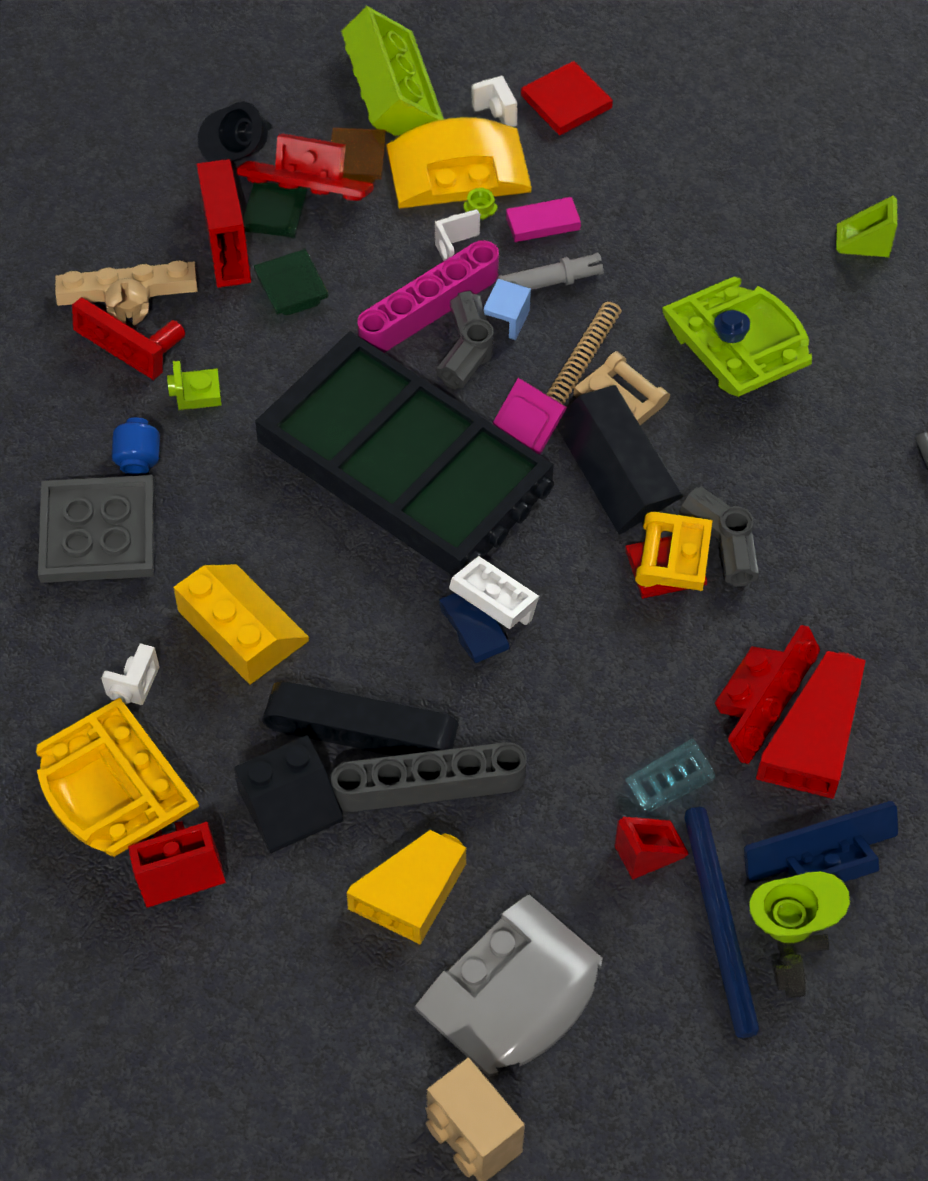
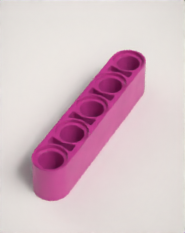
[357,240,499,353]

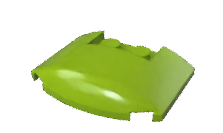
[663,277,812,397]

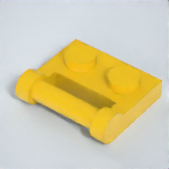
[635,512,713,591]

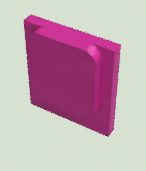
[492,378,567,455]

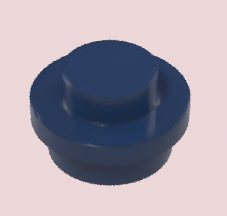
[714,310,750,343]

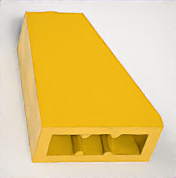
[347,830,466,945]

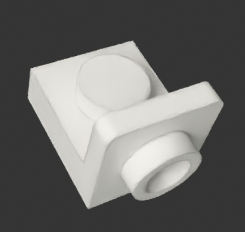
[472,76,517,127]
[101,643,160,705]

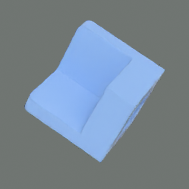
[484,279,531,340]

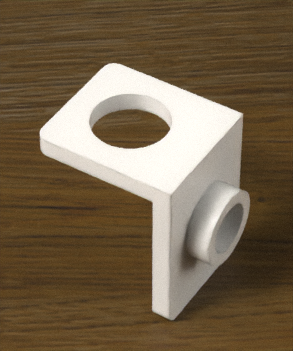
[435,209,480,261]

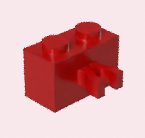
[128,821,226,908]

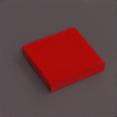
[521,61,613,136]

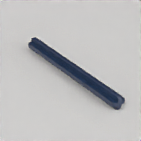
[684,807,759,1038]

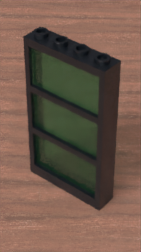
[255,331,554,576]

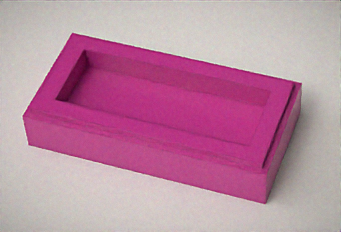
[506,197,581,242]

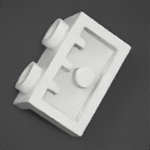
[449,556,539,629]

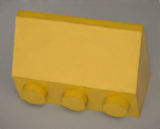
[173,564,309,685]

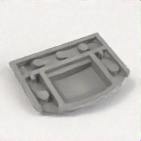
[415,894,603,1077]

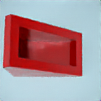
[614,817,689,880]

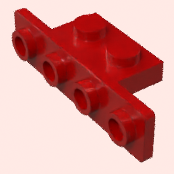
[237,133,374,201]
[715,625,820,764]

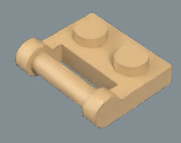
[573,351,670,425]

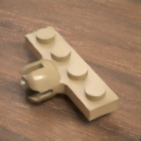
[55,261,198,325]

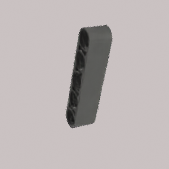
[331,742,527,812]

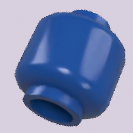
[112,417,160,475]

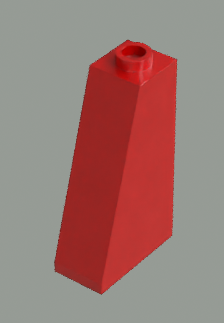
[196,159,251,288]
[756,651,866,799]

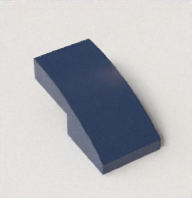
[439,593,510,663]

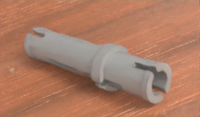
[497,252,603,290]

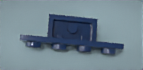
[744,801,898,882]

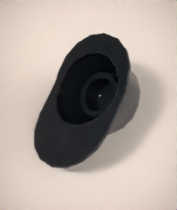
[198,101,272,162]

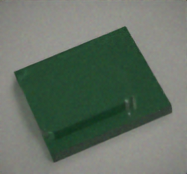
[243,182,307,238]
[254,249,329,315]

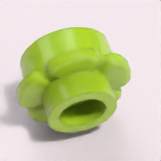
[464,188,497,220]

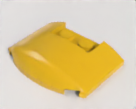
[386,117,532,209]
[36,698,199,857]

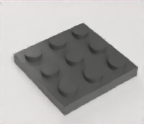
[38,475,154,583]

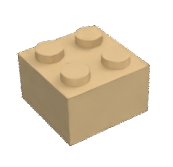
[426,1057,525,1181]

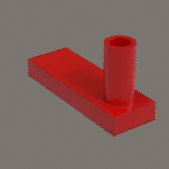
[72,297,185,380]

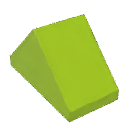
[837,196,897,257]

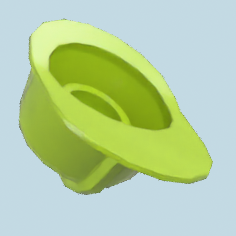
[749,871,850,943]

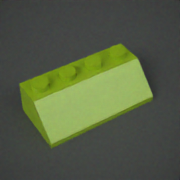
[341,6,444,136]

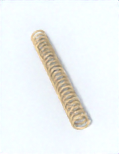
[546,302,622,404]

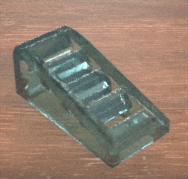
[625,738,716,813]

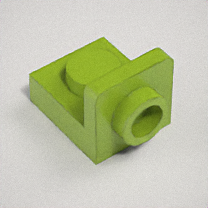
[167,361,222,410]

